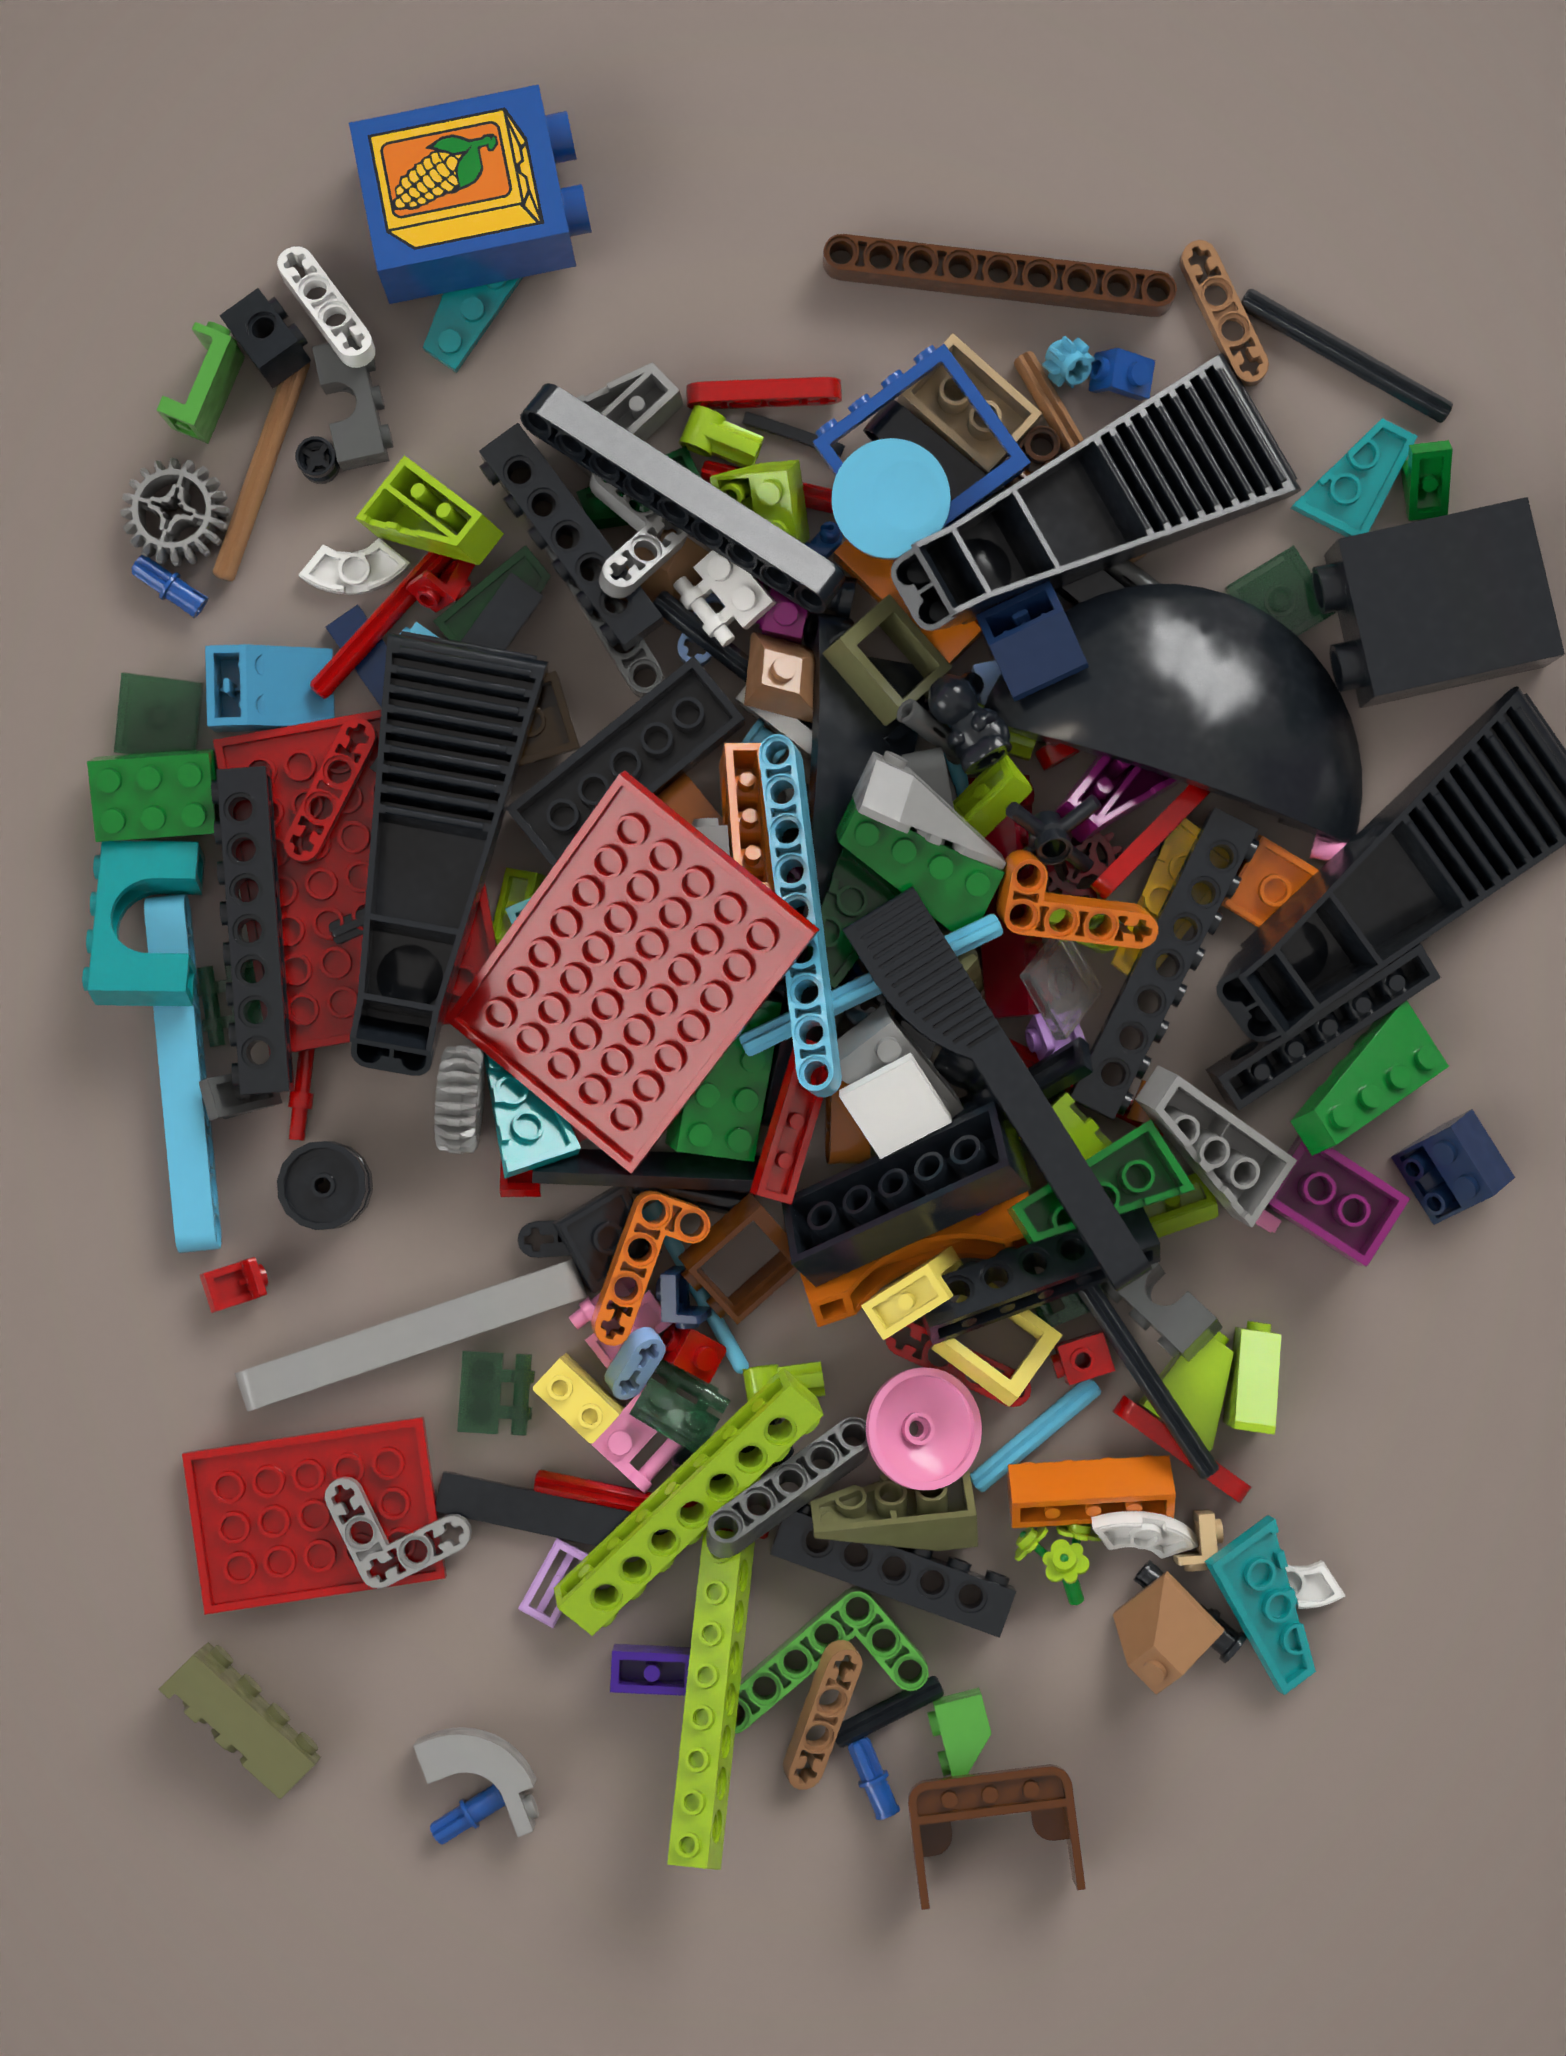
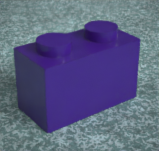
[610,1644,691,1696]

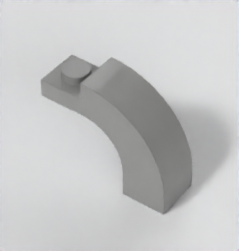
[413,1727,539,1837]

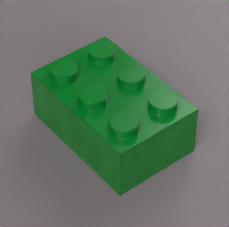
[87,749,220,842]

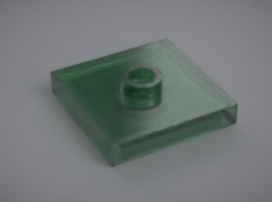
[1225,545,1336,636]
[114,672,204,754]

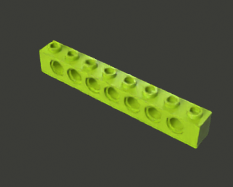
[554,1368,824,1636]
[667,1529,755,1870]

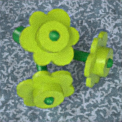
[1014,1524,1101,1605]

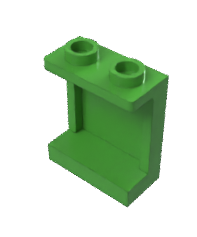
[157,321,245,444]

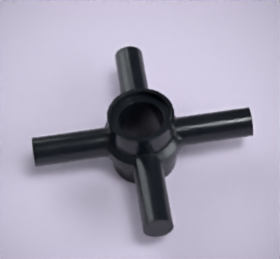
[1006,795,1102,873]

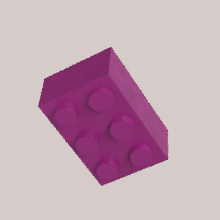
[1267,1135,1411,1267]

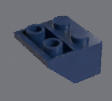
[975,580,1089,702]
[1391,1109,1515,1225]

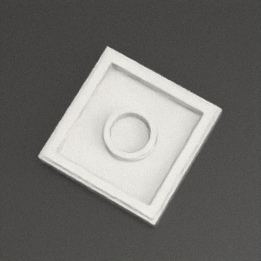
[839,1053,952,1159]

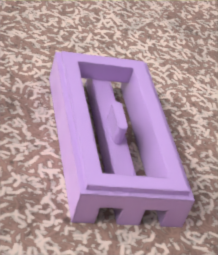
[518,1538,589,1628]

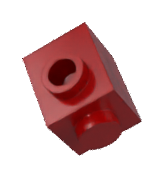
[1050,1330,1116,1385]

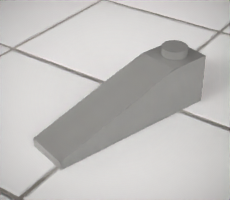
[852,751,1006,870]

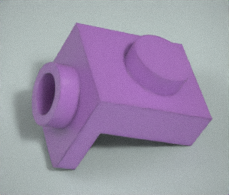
[1025,1009,1086,1061]

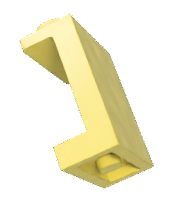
[861,1246,963,1340]
[533,1353,625,1444]

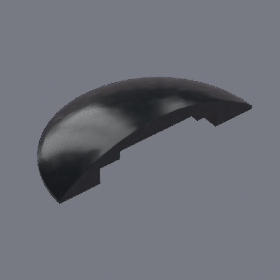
[983,584,1362,843]

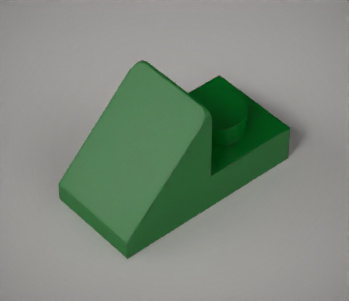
[1401,440,1453,521]

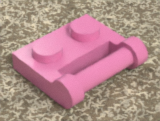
[591,1385,699,1493]

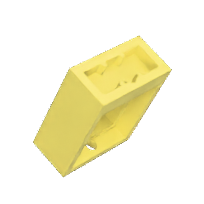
[931,1283,1063,1407]

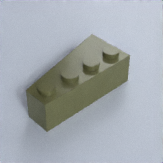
[158,1642,321,1799]

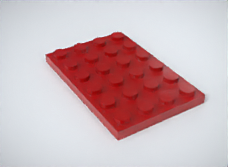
[182,1416,447,1615]

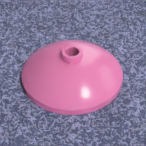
[866,1367,982,1490]

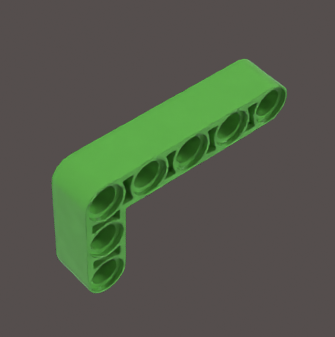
[735,1586,929,1734]

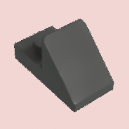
[199,1073,282,1121]

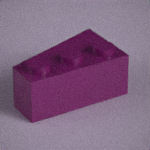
[1055,755,1180,843]

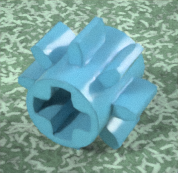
[1042,336,1095,388]

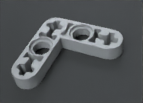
[589,473,688,598]
[325,1476,472,1589]

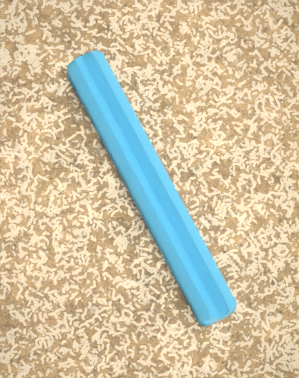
[970,1379,1102,1492]

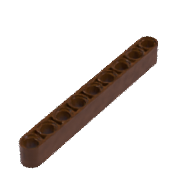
[823,234,1177,317]

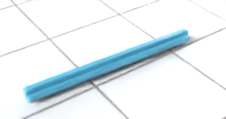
[739,914,1003,1056]

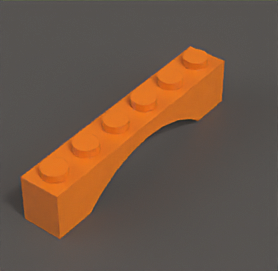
[800,1191,1030,1327]

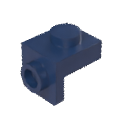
[656,1265,712,1329]

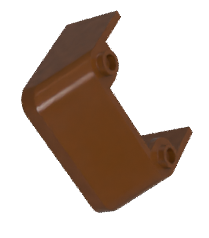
[908,1764,1086,1910]

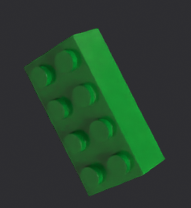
[665,996,782,1162]

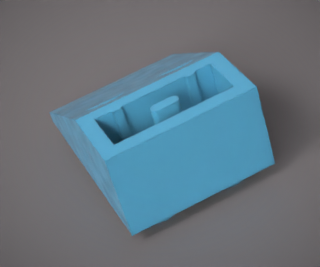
[205,644,335,733]

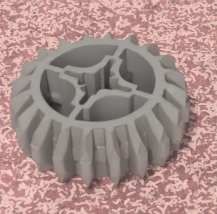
[120,458,230,567]
[434,1045,486,1154]

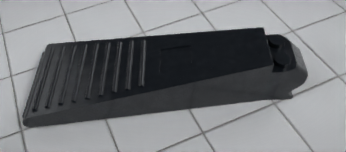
[891,353,1301,631]
[349,631,549,1076]
[1216,686,1566,1042]

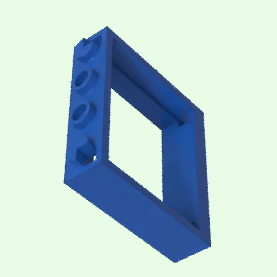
[813,344,1031,529]

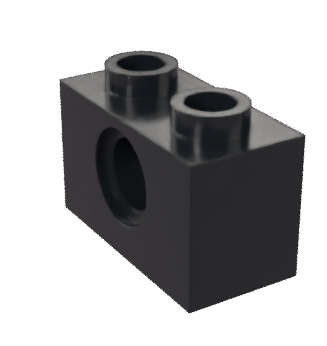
[219,288,311,389]

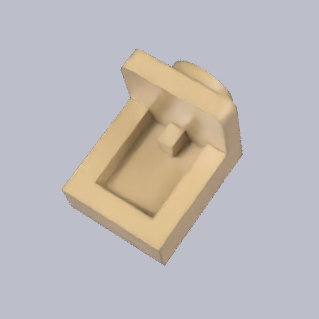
[1173,1509,1224,1572]

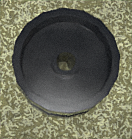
[277,1141,373,1230]

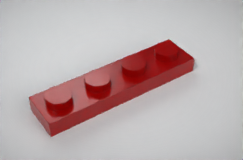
[750,1039,828,1205]

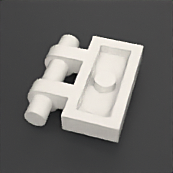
[673,550,777,647]

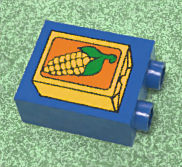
[349,84,592,304]

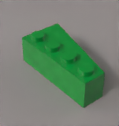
[836,797,1005,932]

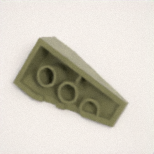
[810,1469,978,1551]

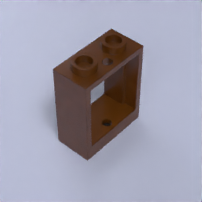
[678,1193,798,1325]

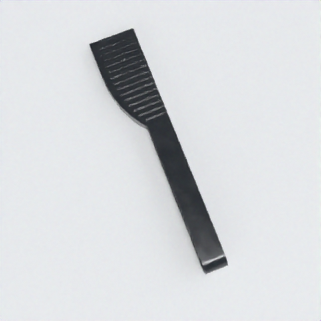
[842,886,1153,1292]

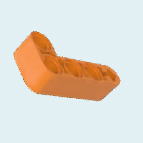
[996,849,1158,949]
[591,1190,711,1346]

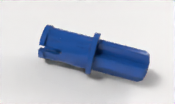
[131,555,209,619]
[848,1737,900,1820]
[429,1784,506,1844]

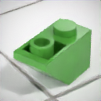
[927,1687,991,1776]

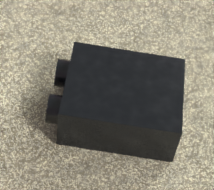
[1312,497,1565,708]

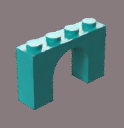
[82,841,205,1006]

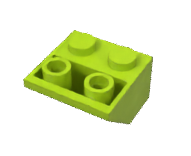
[710,460,810,544]

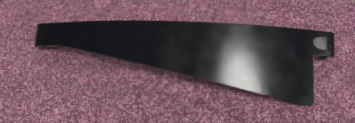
[760,613,925,1127]

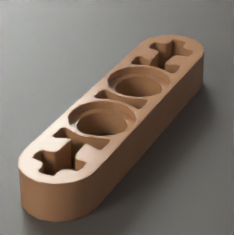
[1180,240,1269,387]
[783,1640,863,1790]

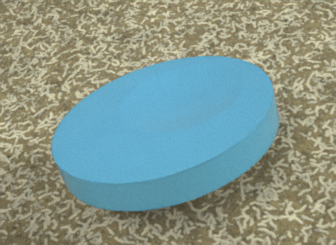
[831,438,951,560]

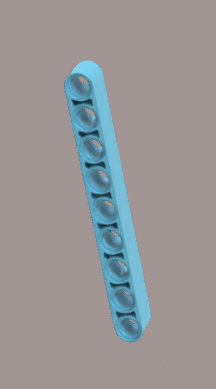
[759,734,842,1097]
[144,894,222,1253]

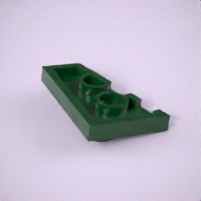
[433,545,551,642]
[801,846,902,990]

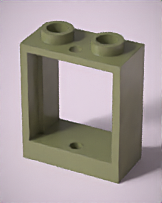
[822,594,952,726]

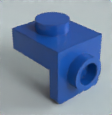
[1088,348,1155,401]

